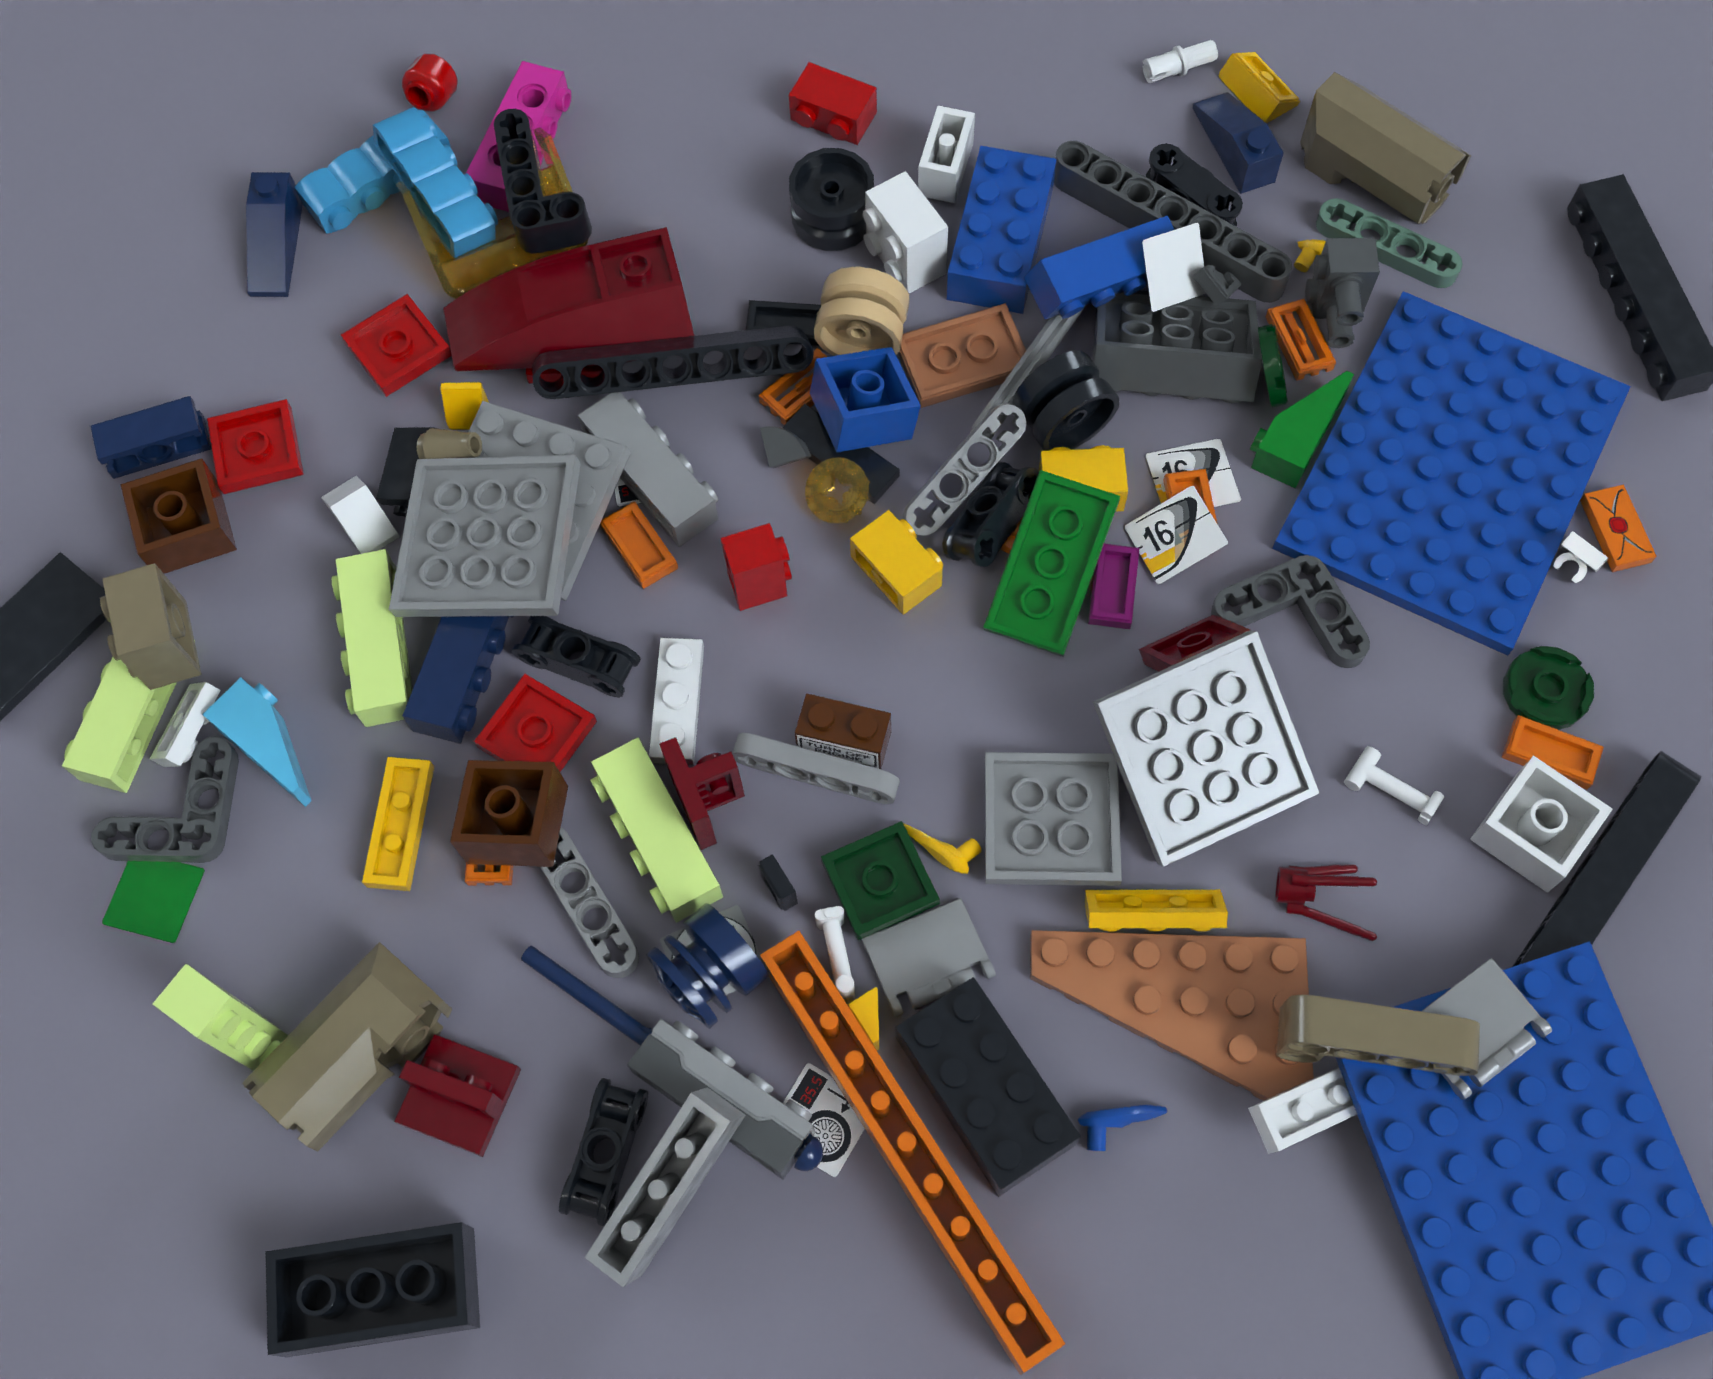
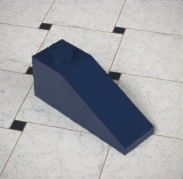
[1193,92,1284,194]
[246,172,303,297]

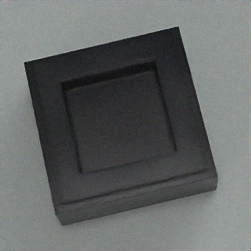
[758,854,798,911]

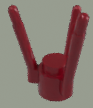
[1275,865,1377,941]

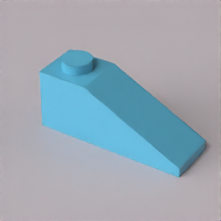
[202,677,312,807]

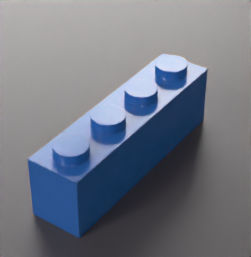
[1024,216,1175,320]

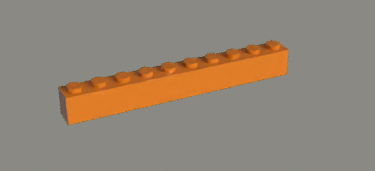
[760,931,1065,1375]

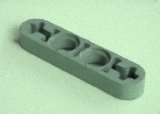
[1316,198,1463,288]

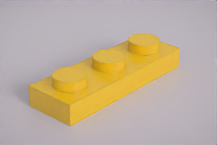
[362,757,434,891]
[1085,889,1228,932]

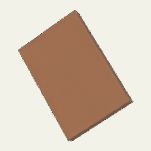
[898,303,1026,408]

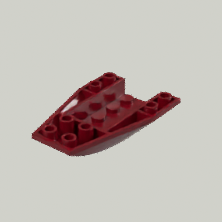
[443,227,695,371]

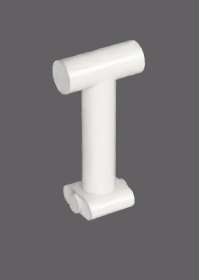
[1344,746,1444,825]
[815,906,855,1005]

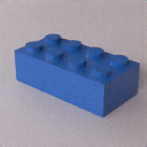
[947,146,1057,314]

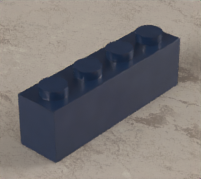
[402,616,514,744]

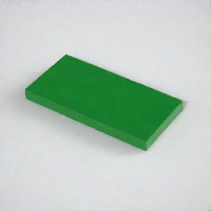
[983,470,1120,657]

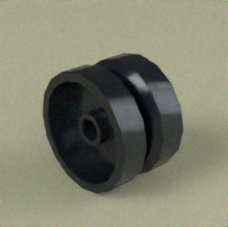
[789,148,874,251]
[1013,350,1119,451]

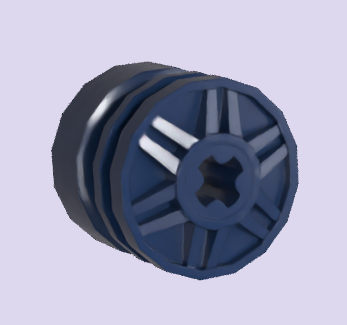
[646,903,769,1029]

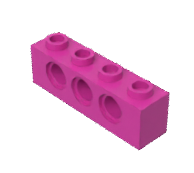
[466,61,571,212]

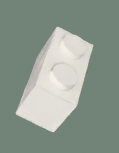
[918,106,975,203]

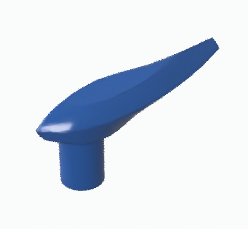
[1077,1105,1167,1151]

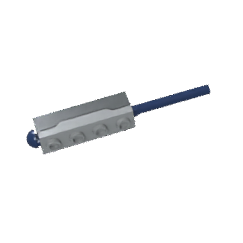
[521,946,823,1180]

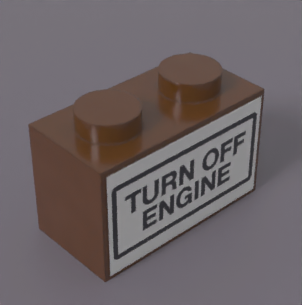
[795,693,891,769]

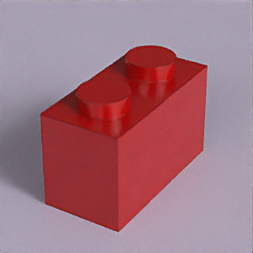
[789,62,877,145]
[721,523,792,611]

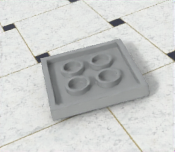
[985,752,1122,886]

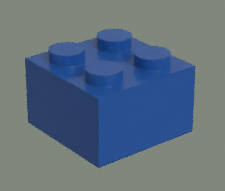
[810,347,921,452]

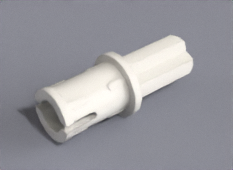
[1142,40,1218,83]

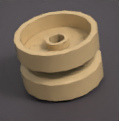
[814,267,909,356]

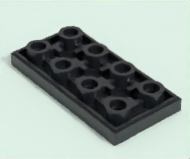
[0,552,107,721]

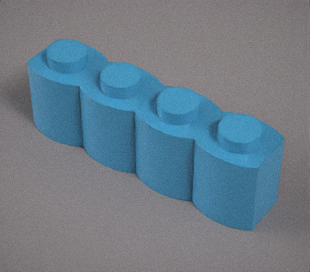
[373,107,498,258]
[294,110,451,234]

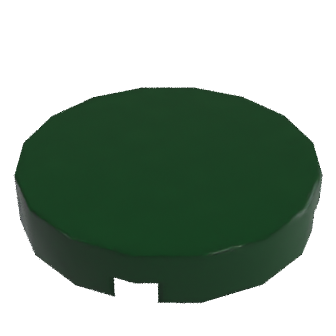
[1258,324,1288,408]
[1503,646,1594,730]

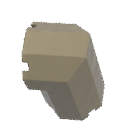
[1300,72,1471,224]
[242,942,452,1152]

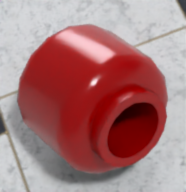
[402,54,458,112]

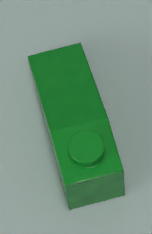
[1250,371,1354,489]

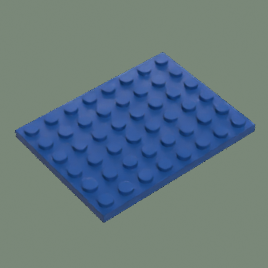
[1272,291,1631,656]
[1335,941,1713,1379]

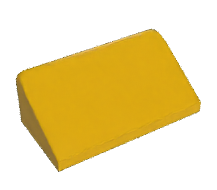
[1218,52,1300,123]

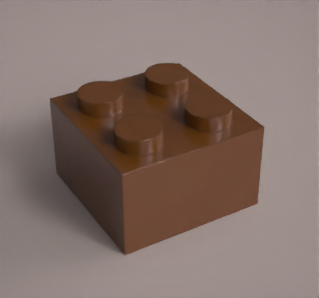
[120,458,237,574]
[450,760,568,867]

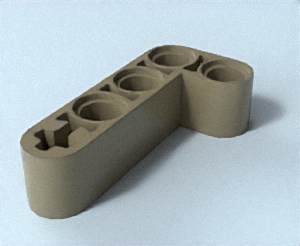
[1276,995,1480,1076]

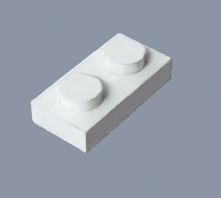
[150,682,221,767]

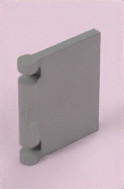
[862,899,996,1017]
[1421,958,1552,1100]

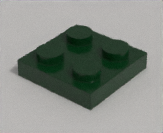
[821,821,940,940]

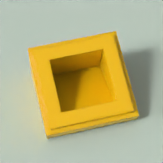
[441,382,489,430]
[848,987,880,1050]

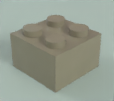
[100,563,202,690]

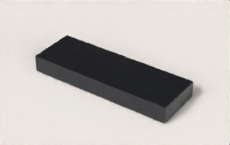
[783,404,900,504]

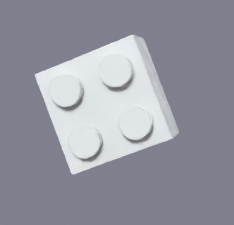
[863,171,948,293]
[1470,755,1612,893]

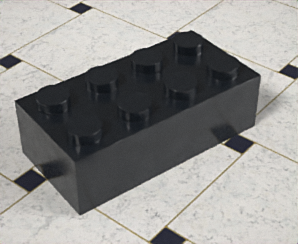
[895,977,1081,1197]
[265,1222,480,1357]

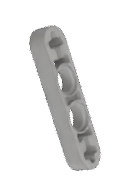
[903,404,1027,536]
[732,733,900,804]
[541,827,639,978]

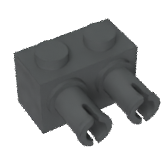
[1305,238,1380,348]

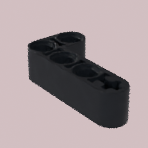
[494,109,592,254]

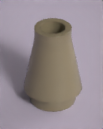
[417,428,482,459]

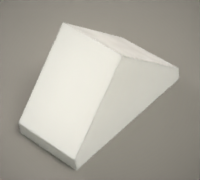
[321,476,400,554]

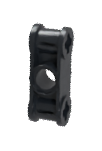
[1146,143,1243,227]
[942,462,1039,567]
[512,616,641,698]
[559,1078,649,1226]

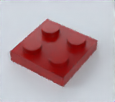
[341,294,452,397]
[207,399,304,494]
[474,674,597,772]

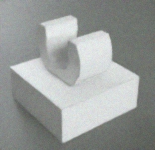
[1553,531,1608,583]

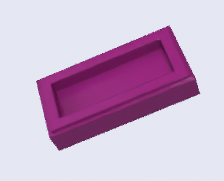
[1088,544,1140,629]

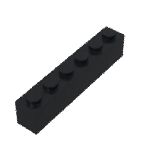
[1567,174,1713,401]

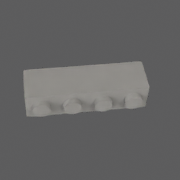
[578,392,718,547]
[584,1087,746,1287]

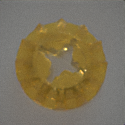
[805,457,870,523]

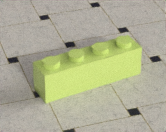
[331,549,413,727]
[62,640,195,793]
[590,738,723,923]
[153,964,288,1071]

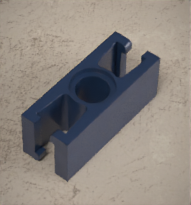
[90,396,212,479]

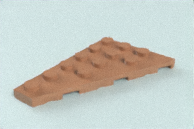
[1030,930,1314,1101]

